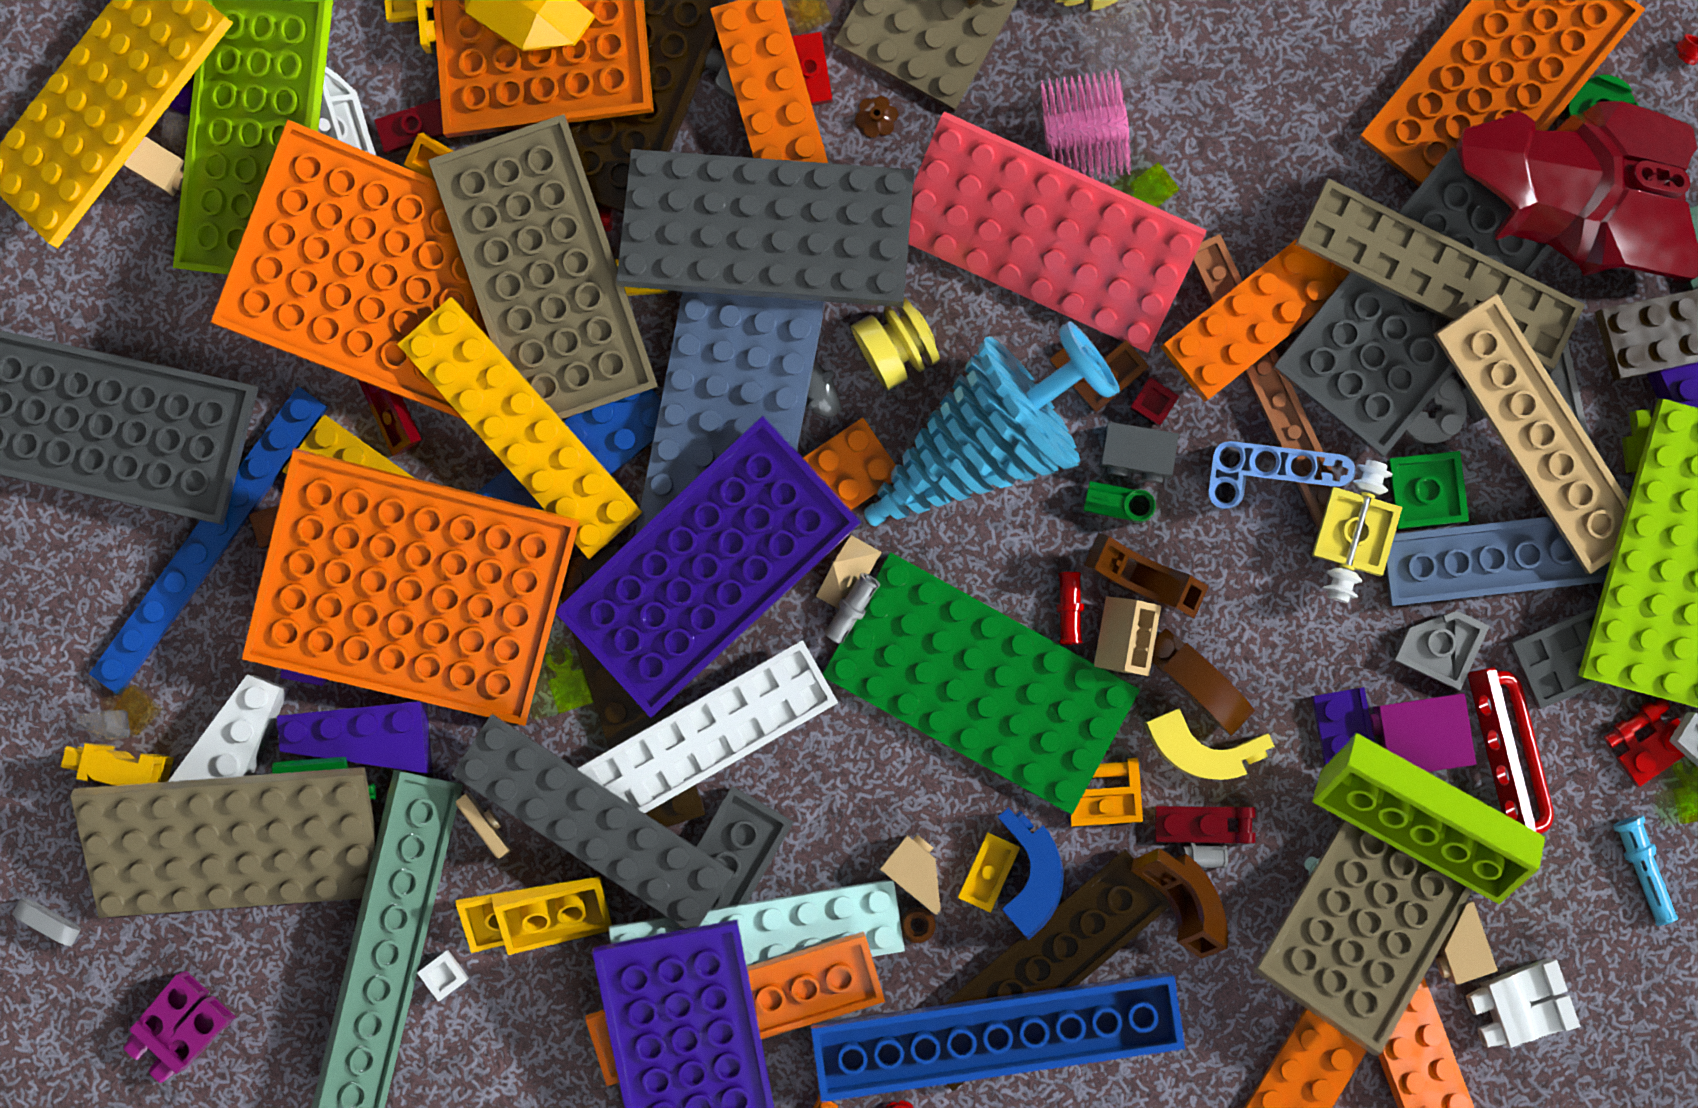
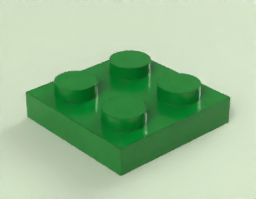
[1387,451,1469,530]

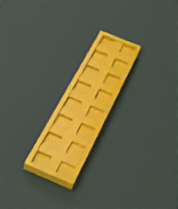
[397,297,643,559]

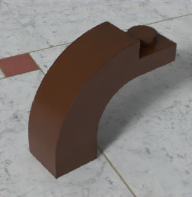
[1084,532,1209,619]

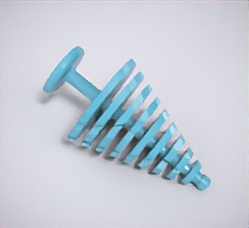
[864,322,1120,526]

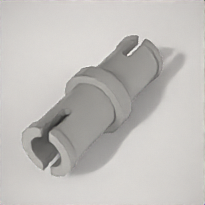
[824,573,880,643]

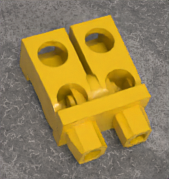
[61,743,174,786]

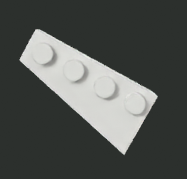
[168,674,289,782]

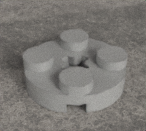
[1405,378,1467,444]

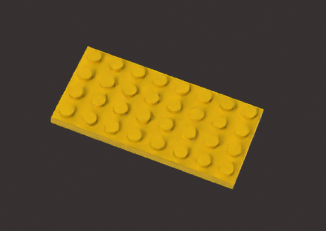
[0,0,233,248]

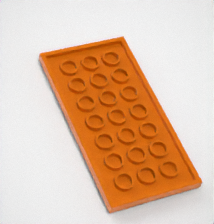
[1358,0,1645,186]

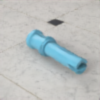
[1613,815,1678,926]

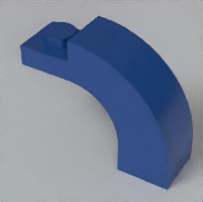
[998,807,1064,940]

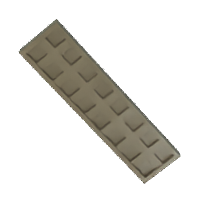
[1295,178,1585,370]

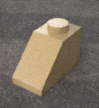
[123,136,185,197]
[880,834,941,915]
[1436,900,1498,985]

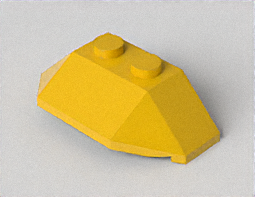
[464,0,595,52]

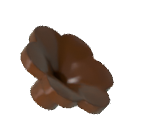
[855,96,899,138]

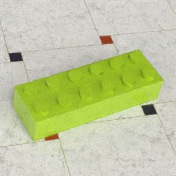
[1312,733,1545,904]

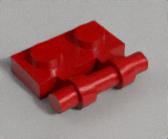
[1603,698,1685,787]

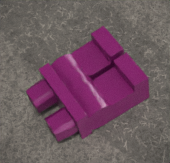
[123,971,236,1083]

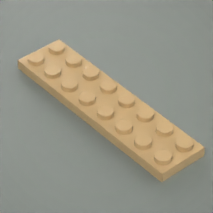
[1433,294,1628,574]

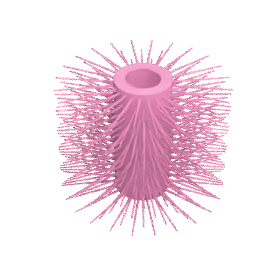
[1041,69,1132,180]

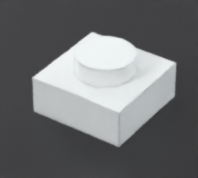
[418,950,469,1002]

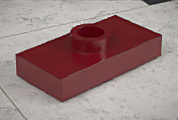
[374,98,444,155]

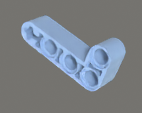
[1209,441,1356,509]

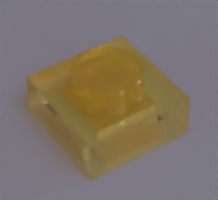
[787,0,832,34]

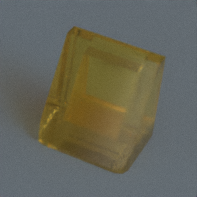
[111,685,162,735]

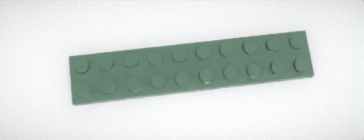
[311,770,463,1108]

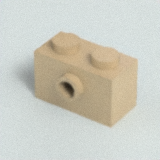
[1094,596,1161,676]

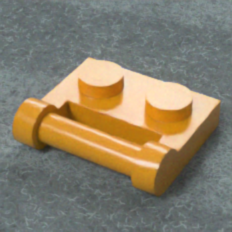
[1070,757,1143,826]

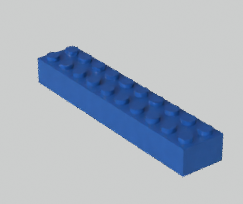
[811,972,1185,1102]

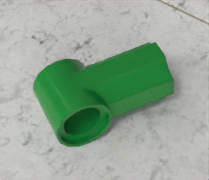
[1084,481,1156,524]

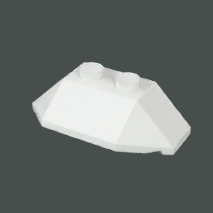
[318,64,376,155]

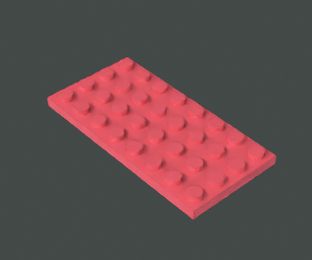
[909,111,1207,353]

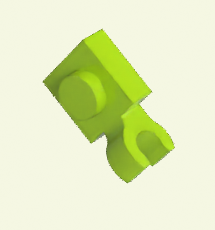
[1622,409,1652,473]

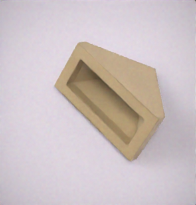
[816,535,882,609]

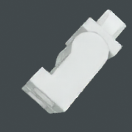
[1466,958,1580,1048]

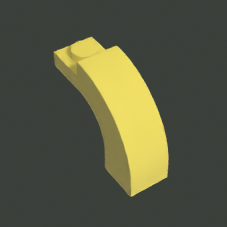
[1143,708,1274,780]

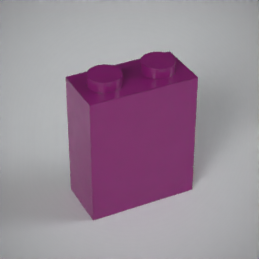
[1370,693,1477,772]

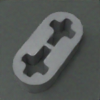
[12,897,81,946]

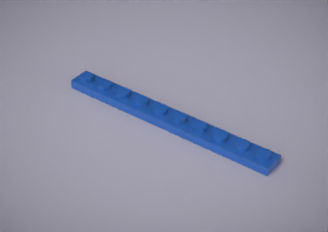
[89,386,329,695]

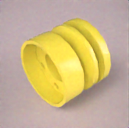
[851,297,940,391]

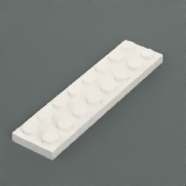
[577,640,838,813]

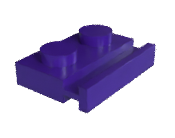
[1311,687,1375,766]

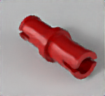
[1056,572,1085,645]

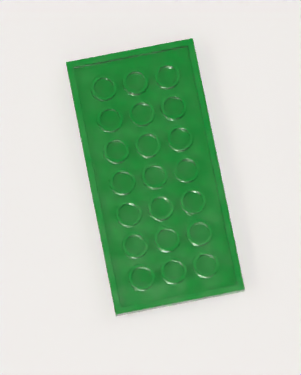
[823,552,1140,815]

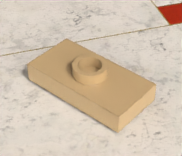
[455,793,513,859]

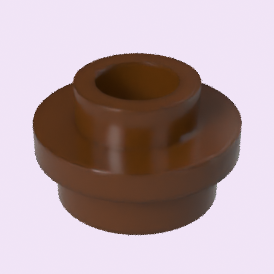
[900,907,936,943]

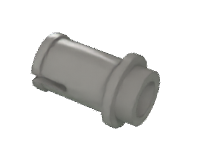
[1181,843,1228,868]

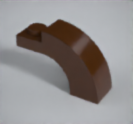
[1151,628,1255,736]
[1132,848,1229,959]

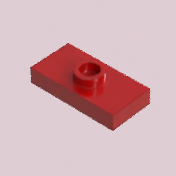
[792,32,833,106]

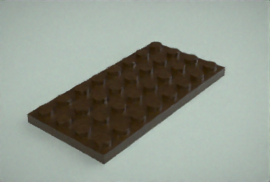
[568,0,732,214]

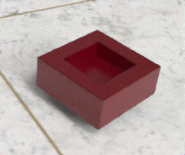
[1129,378,1180,427]

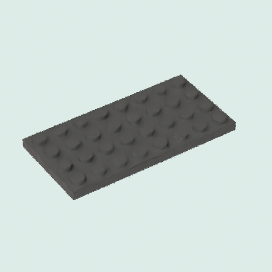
[1272,147,1553,457]
[616,149,914,307]
[0,330,259,525]

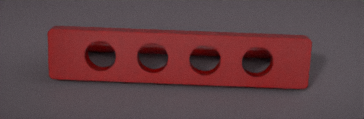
[1468,667,1554,834]

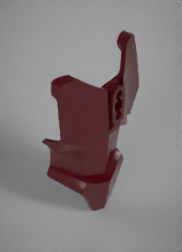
[1457,101,1698,284]

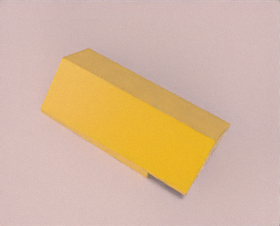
[455,876,612,955]

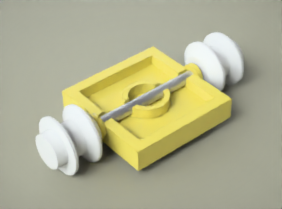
[1312,460,1402,603]

